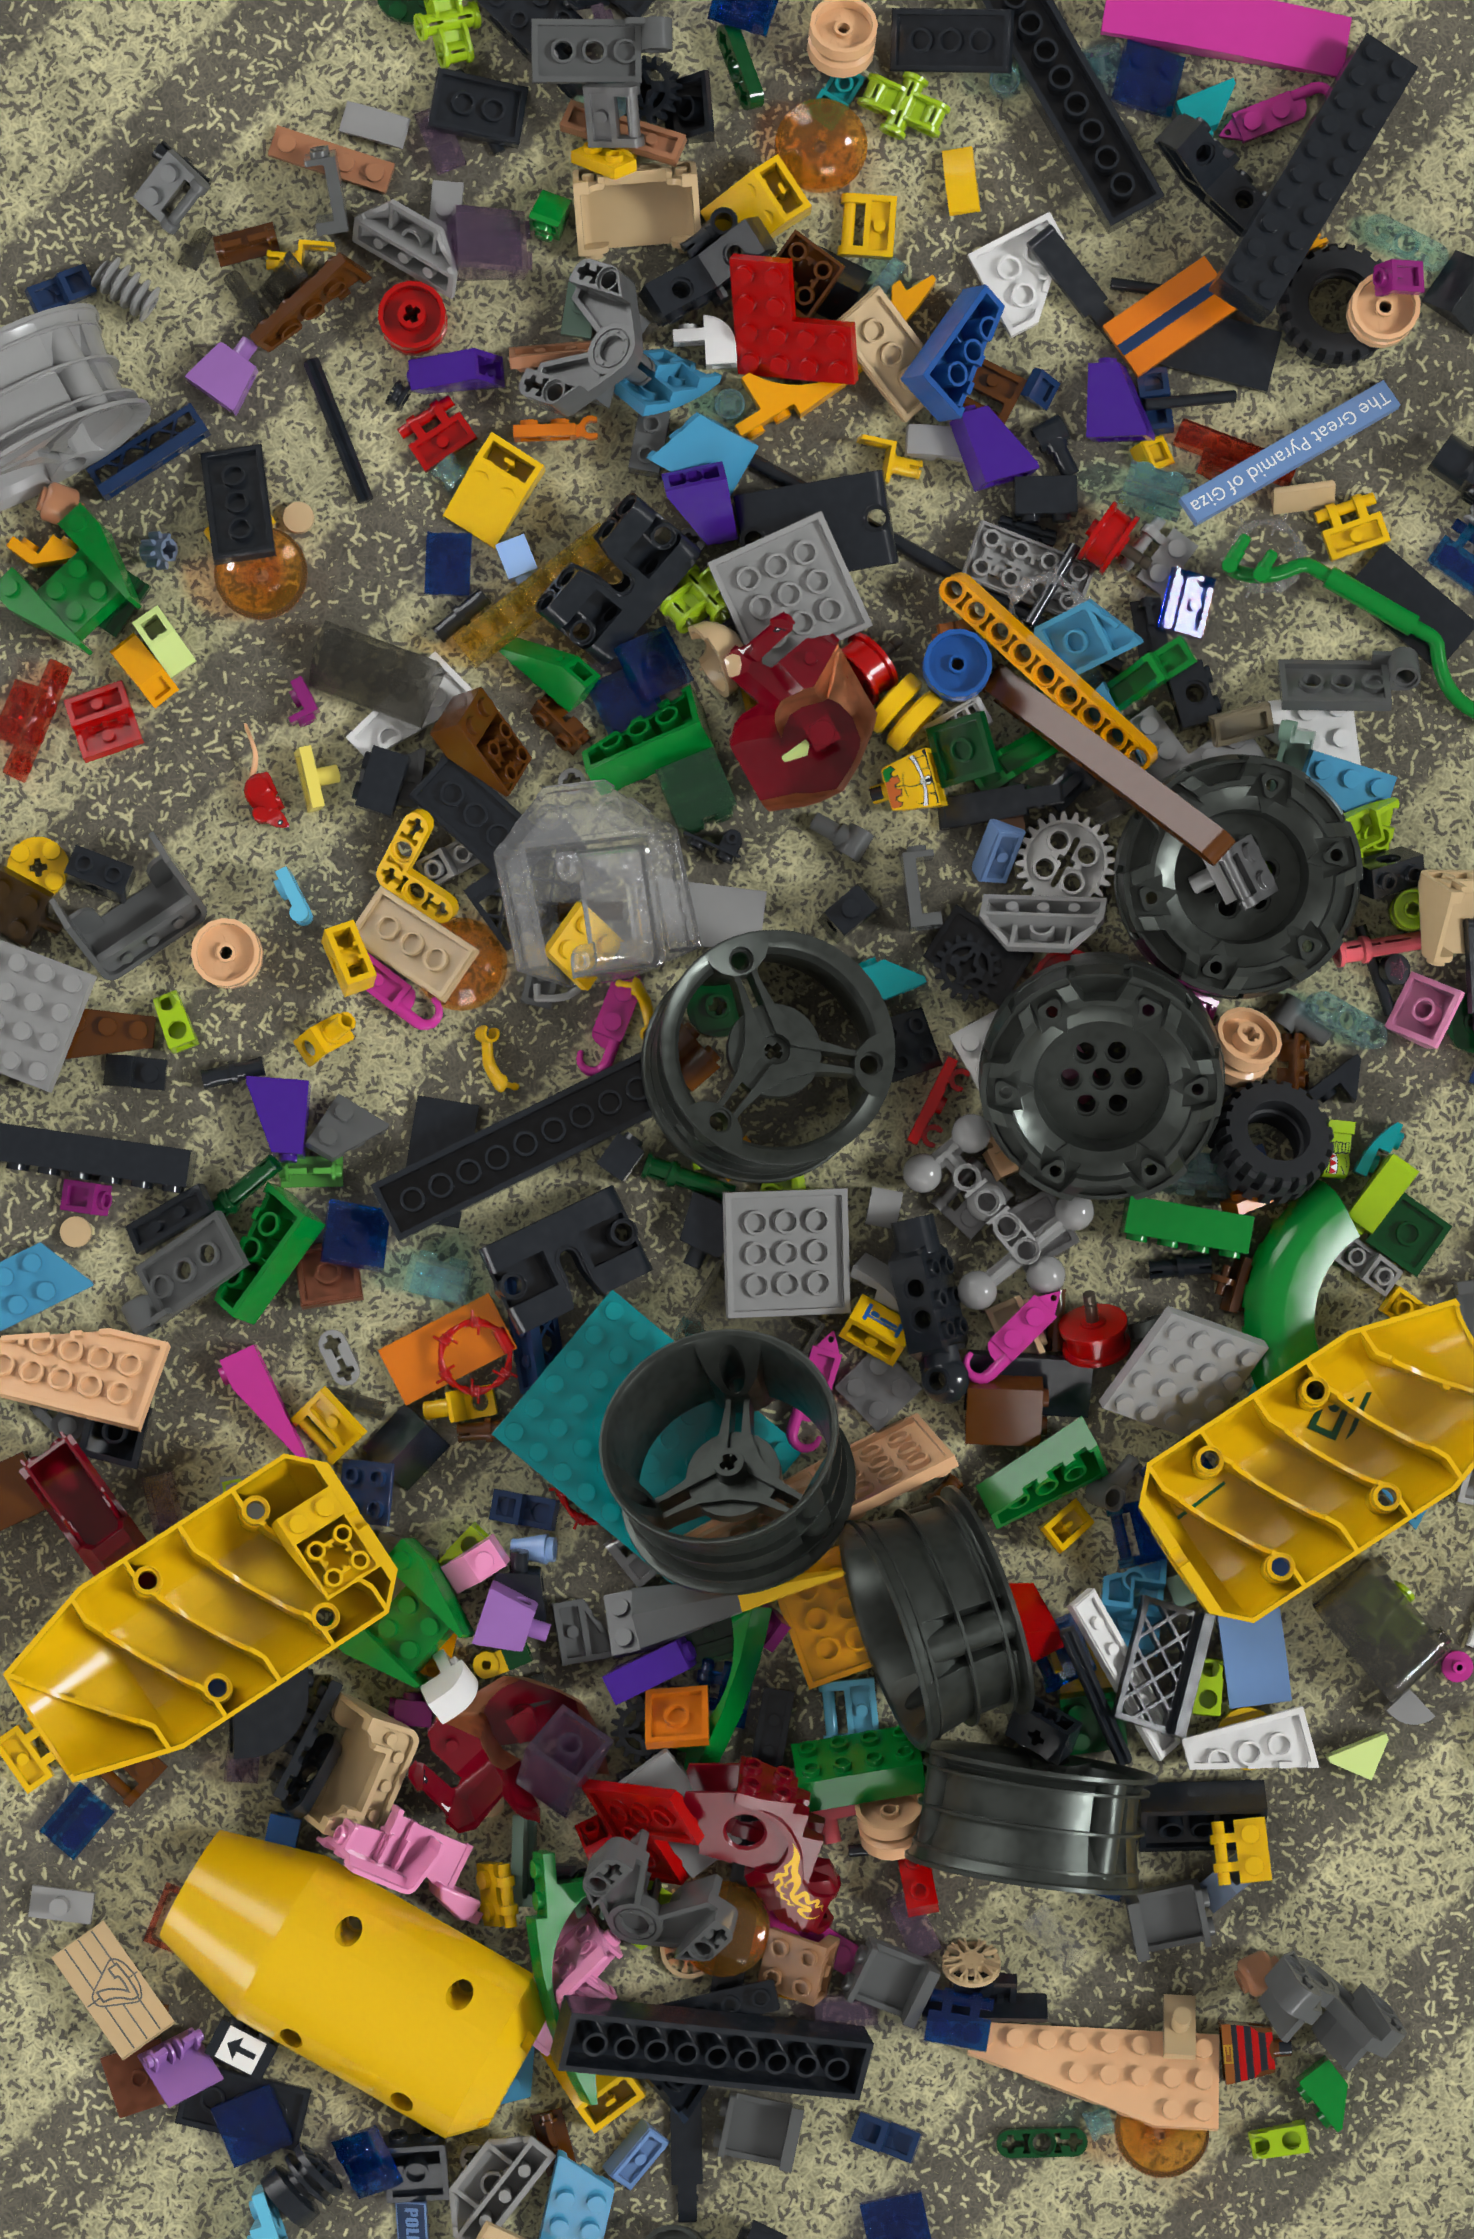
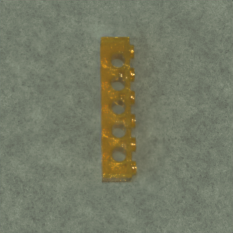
[453,522,611,669]

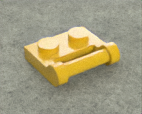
[837,193,897,260]
[290,1386,368,1466]

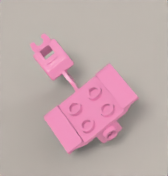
[316,1804,483,1925]
[533,1905,623,2056]

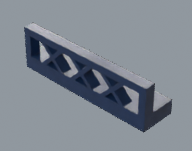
[86,403,211,501]
[504,1278,562,1394]

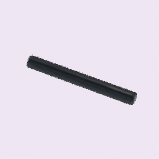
[304,357,373,504]
[1059,1626,1132,1766]

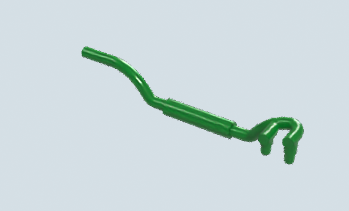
[1221,533,1474,719]

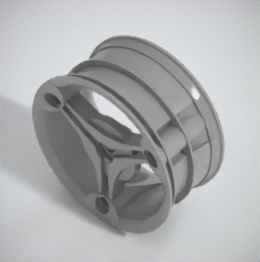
[0,303,151,512]

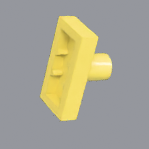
[294,745,340,813]

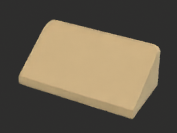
[1270,480,1336,515]

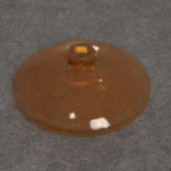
[775,98,868,193]
[214,528,308,620]
[420,918,507,1011]
[688,1881,770,1977]
[1114,2114,1209,2178]

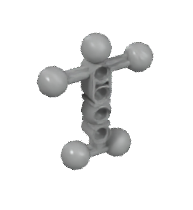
[903,1114,1095,1310]

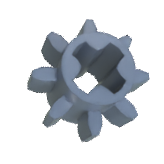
[139,531,178,570]

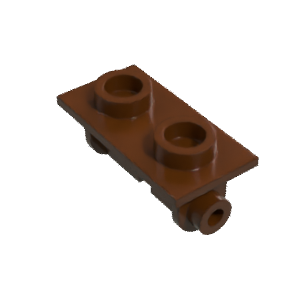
[213,222,281,267]
[530,694,591,756]
[1276,1033,1310,1090]
[531,2107,576,2177]

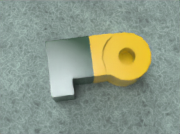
[473,1641,534,1679]

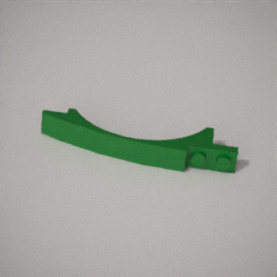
[974,635,1198,791]
[677,1605,772,1771]
[525,1850,598,2105]

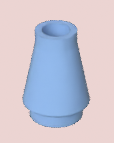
[510,1534,557,1565]

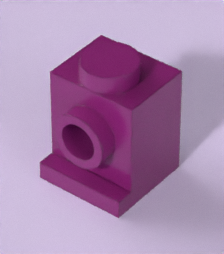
[388,1692,434,1728]

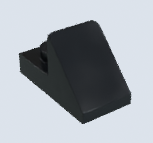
[103,1054,168,1091]
[1306,1054,1361,1103]

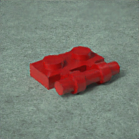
[397,395,477,473]

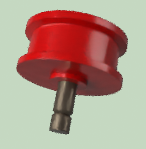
[1076,501,1153,575]
[841,632,903,705]
[1059,1290,1131,1368]

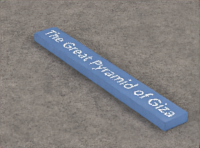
[1178,380,1401,527]

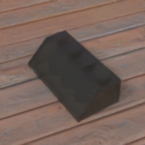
[308,620,445,728]

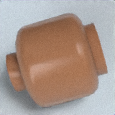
[36,482,84,526]
[1234,1950,1279,1997]

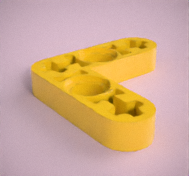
[376,809,459,923]

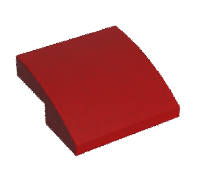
[63,680,144,763]

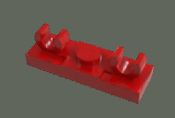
[906,1056,970,1148]

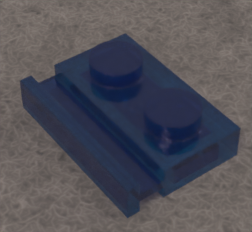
[424,532,473,597]
[1157,566,1216,639]
[40,1782,115,1860]

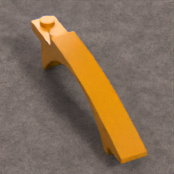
[735,274,936,441]

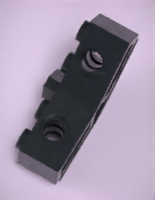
[1154,113,1266,237]
[639,216,778,327]

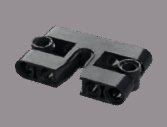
[733,470,899,572]
[535,493,701,665]
[478,1185,653,1335]

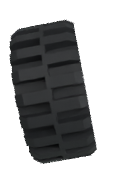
[1276,243,1388,369]
[1208,1079,1334,1204]

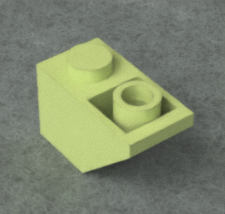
[132,605,196,679]

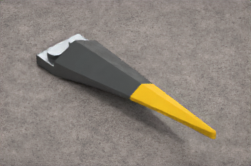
[603,1570,846,1658]

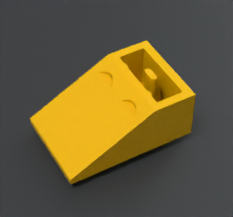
[700,154,812,238]
[443,432,545,549]
[270,1486,381,1601]
[540,2052,646,2134]

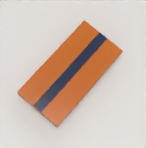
[1102,256,1238,378]

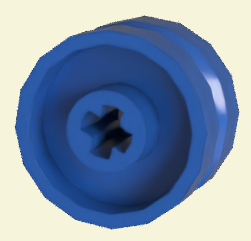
[922,629,992,702]

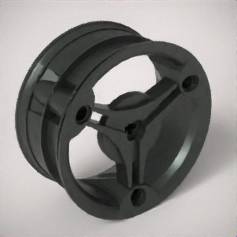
[641,930,895,1184]
[599,1329,856,1596]
[839,1485,1035,1750]
[904,1740,1158,1895]

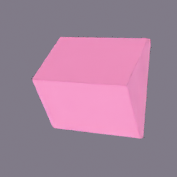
[1384,971,1465,1049]

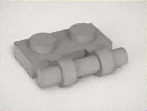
[1119,515,1198,597]

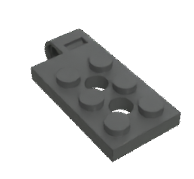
[531,16,673,85]
[1277,647,1421,711]
[121,1211,250,1336]

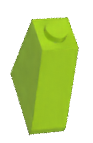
[1347,1153,1420,1236]

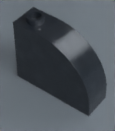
[229,1667,314,1759]

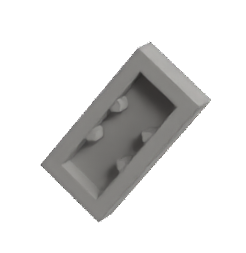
[429,180,464,246]
[1188,860,1239,905]
[28,1884,96,1925]

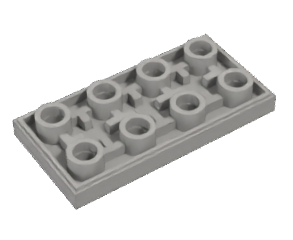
[962,520,1096,617]
[636,876,767,948]
[618,1748,742,1878]

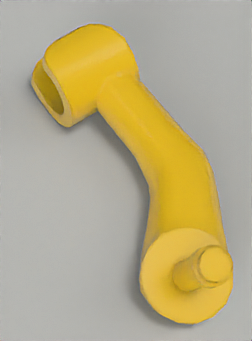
[615,977,654,1040]
[475,1025,519,1093]

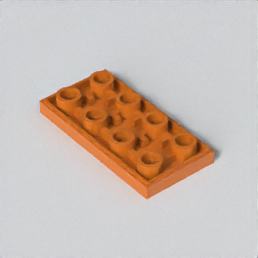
[378,1293,517,1406]

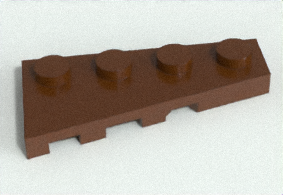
[249,252,372,352]
[65,1009,157,1060]

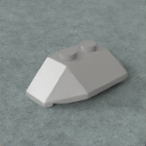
[352,199,458,299]
[979,894,1108,953]
[449,2135,556,2239]

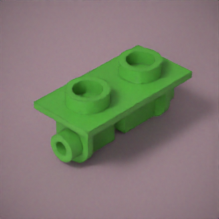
[279,1156,343,1188]

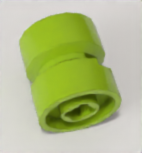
[1388,889,1420,932]

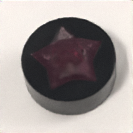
[1379,954,1410,986]

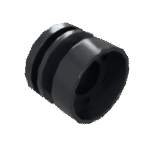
[260,2142,345,2229]

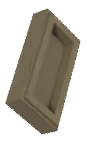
[1208,701,1275,748]

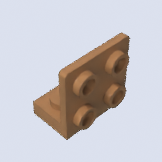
[757,1927,840,2007]

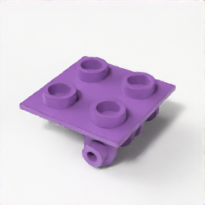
[137,2027,224,2108]

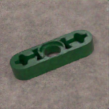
[716,22,764,111]
[996,2126,1088,2158]

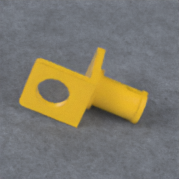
[266,239,336,287]
[856,434,923,485]
[293,1011,356,1067]
[423,1384,498,1423]

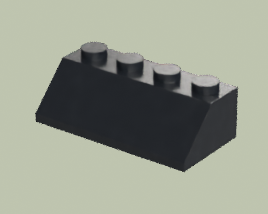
[1138,1779,1268,1852]

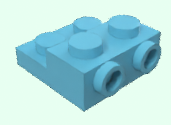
[247,2184,288,2239]

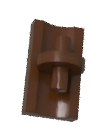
[1210,1256,1253,1314]

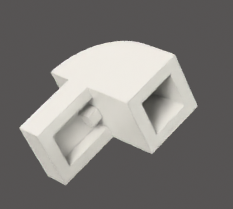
[673,315,737,370]
[420,1649,478,1724]

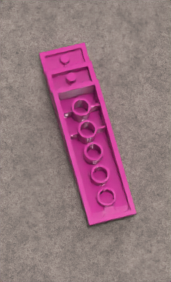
[1100,0,1352,78]

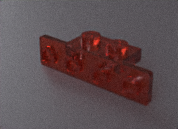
[1173,418,1297,495]
[0,659,72,783]

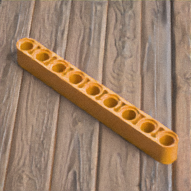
[939,572,1158,770]

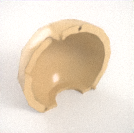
[688,621,744,698]

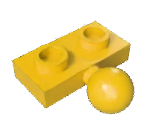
[571,142,638,180]

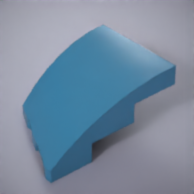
[614,348,722,417]
[646,412,759,496]
[1100,1558,1167,1657]

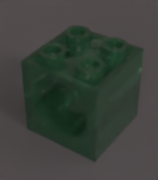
[655,746,737,834]

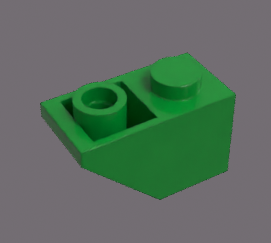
[529,190,573,243]
[1296,2055,1348,2133]

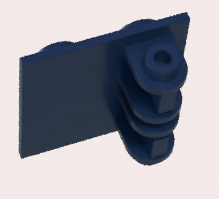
[341,1459,395,1527]

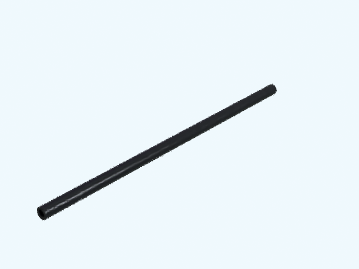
[747,453,1124,675]

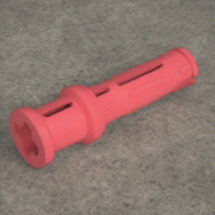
[1332,930,1421,968]

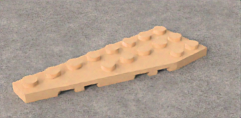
[0,1328,171,1432]
[967,2022,1220,2131]

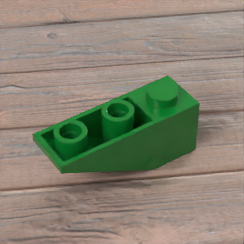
[499,637,601,712]

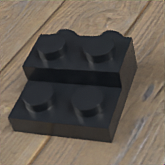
[382,2128,450,2204]

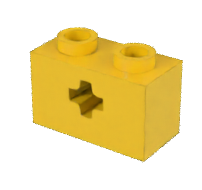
[321,919,377,997]

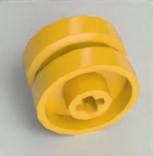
[873,672,943,752]

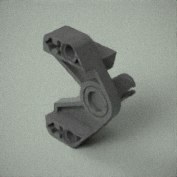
[519,258,655,416]
[583,1828,738,1962]
[1257,1950,1407,2072]

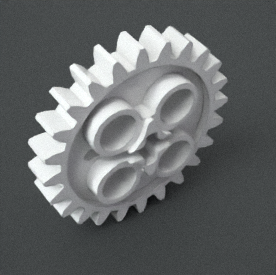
[1014,811,1115,898]

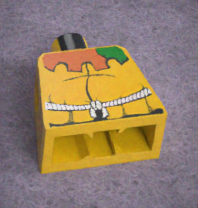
[869,747,948,812]

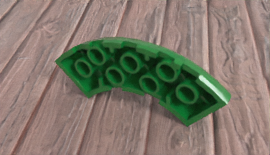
[1242,1180,1360,1390]

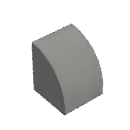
[865,1187,903,1229]
[1383,1686,1435,1725]

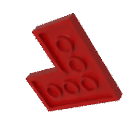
[729,254,859,385]
[581,1779,705,1885]

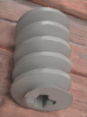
[91,257,161,322]

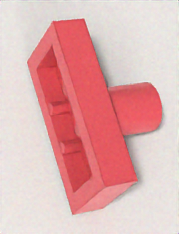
[811,1805,856,1845]

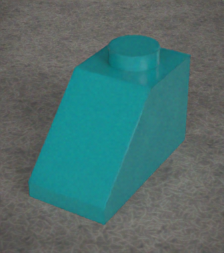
[1174,78,1236,137]
[858,957,927,1001]

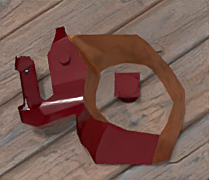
[723,611,877,812]
[408,1676,609,1833]

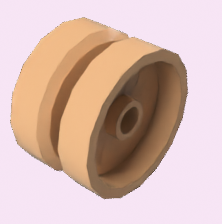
[807,0,878,78]
[1346,274,1421,348]
[191,918,264,989]
[1214,1007,1282,1088]
[855,1793,922,1861]

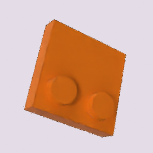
[645,1685,709,1750]

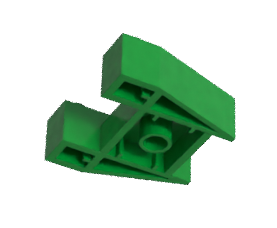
[0,503,142,655]
[327,1538,475,1688]

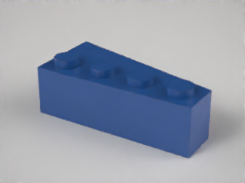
[900,284,1005,422]

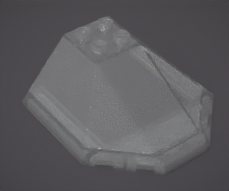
[493,779,702,988]

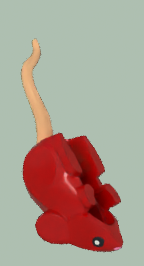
[244,723,289,828]

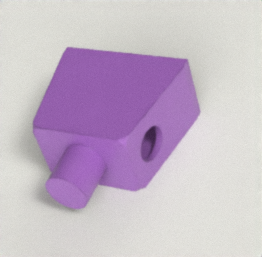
[185,336,258,416]
[472,1580,551,1652]

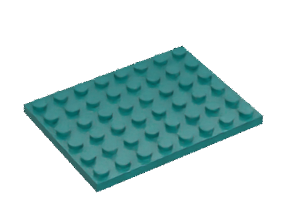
[492,1290,802,1584]

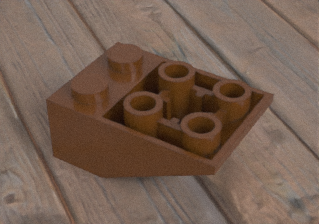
[776,229,846,318]
[430,687,532,797]

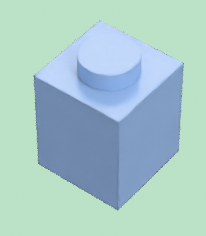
[495,534,539,586]

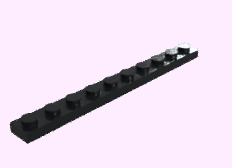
[710,1686,795,1992]

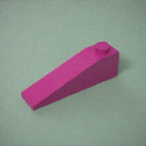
[218,1344,309,1458]

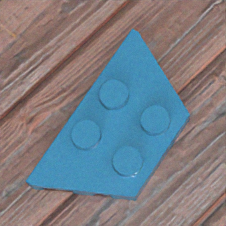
[1034,599,1144,693]
[0,1242,94,1332]
[538,2150,615,2239]

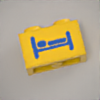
[838,1293,906,1367]

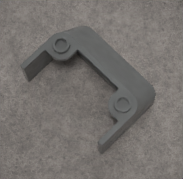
[49,831,207,980]

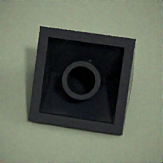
[665,69,715,144]
[817,245,872,320]
[1421,250,1474,336]
[363,1403,451,1491]
[79,1407,153,1469]

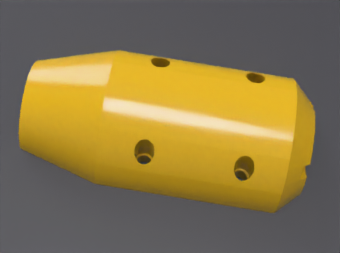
[1138,1298,1474,1623]
[3,1453,398,1783]
[159,1830,546,2138]

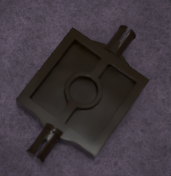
[0,864,64,948]

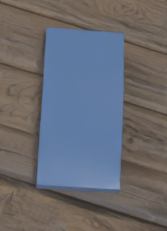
[1216,1571,1292,1709]

